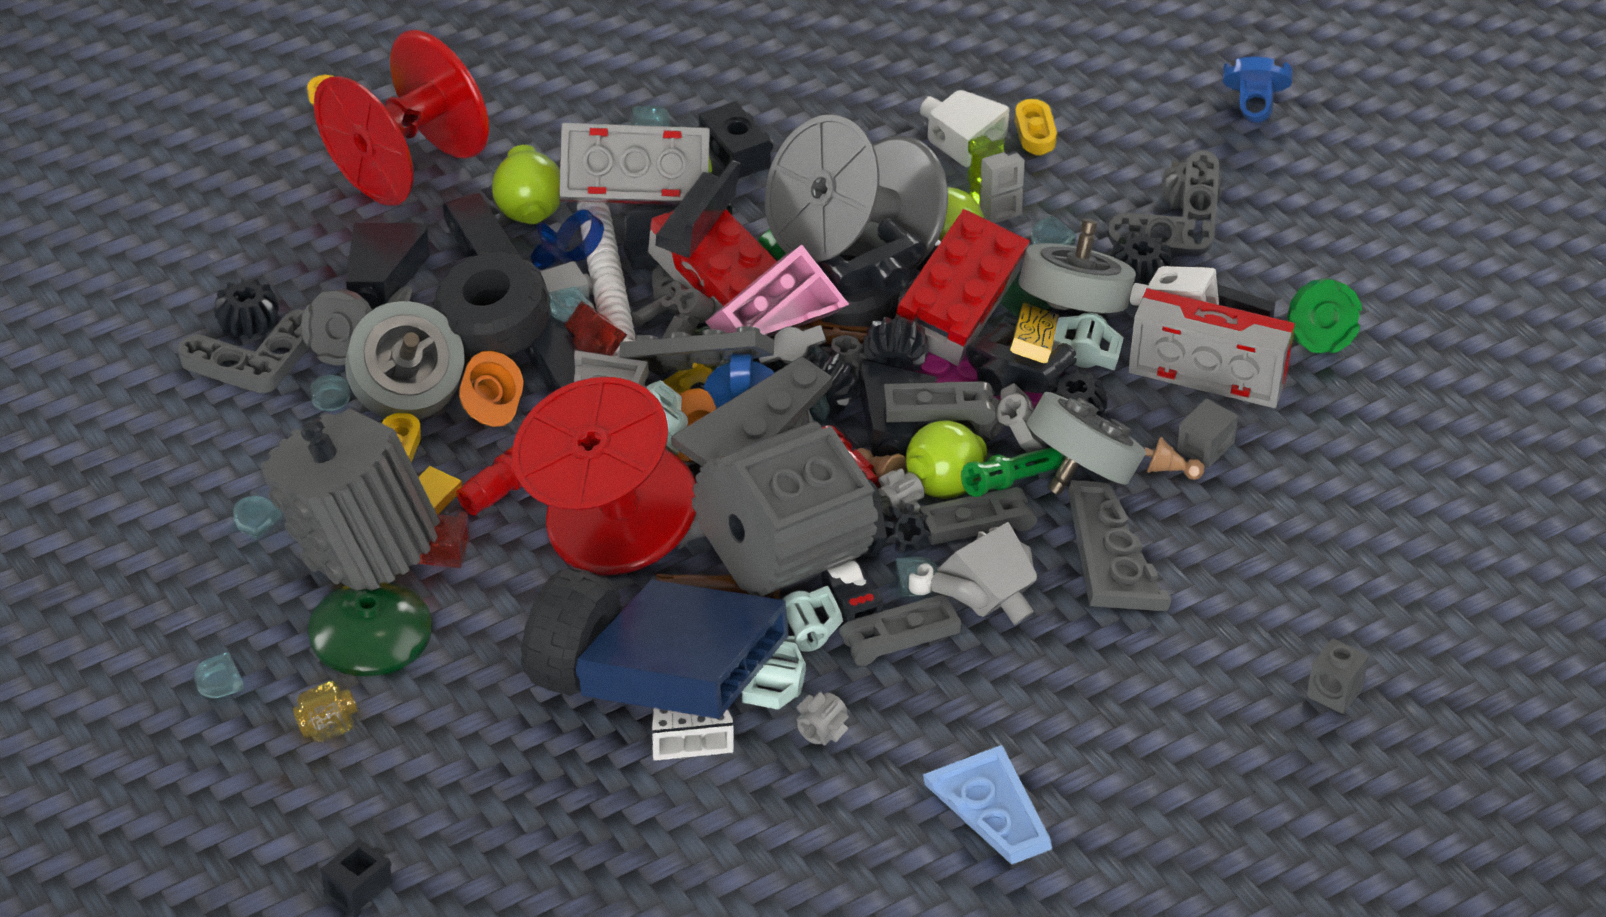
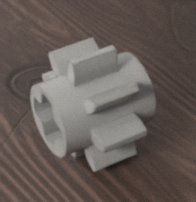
[878,468,924,516]
[796,692,849,745]

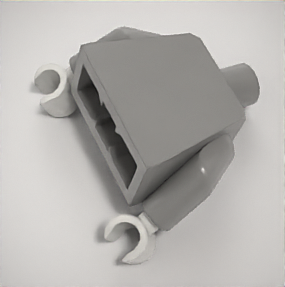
[908,522,1037,626]

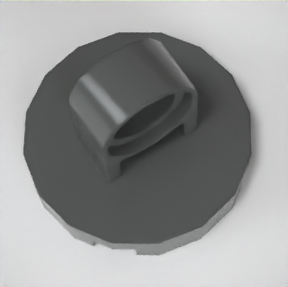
[301,289,372,366]

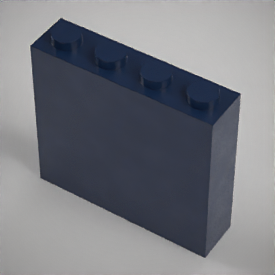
[575,580,788,719]

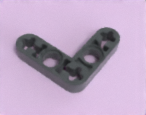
[1108,150,1219,255]
[178,309,311,393]

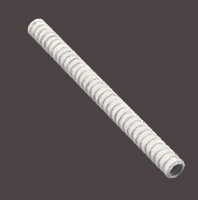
[577,202,646,388]

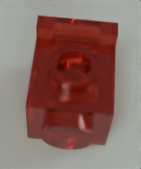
[564,301,627,356]
[418,512,469,569]

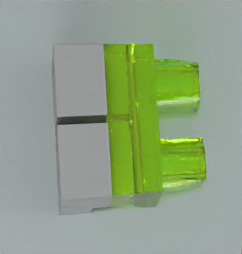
[967,135,1024,223]

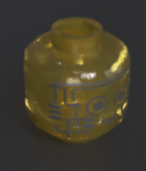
[292,681,359,743]

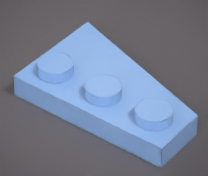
[923,745,1052,864]

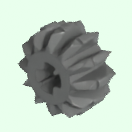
[1162,157,1223,211]

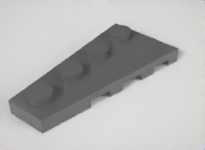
[619,326,774,375]
[671,357,832,466]
[1068,480,1172,611]

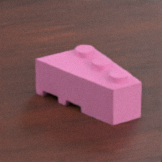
[705,245,849,337]

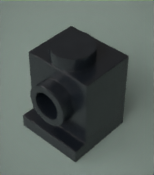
[321,838,392,917]

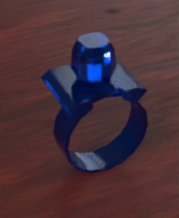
[530,209,604,270]

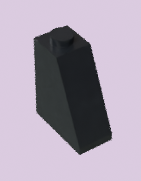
[346,223,430,310]
[860,360,937,458]

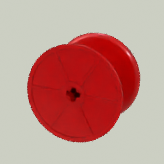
[314,30,489,206]
[512,377,696,575]

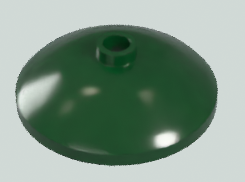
[308,582,432,676]

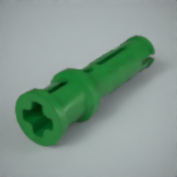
[961,446,1065,497]

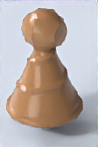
[1145,437,1204,480]
[857,448,907,487]

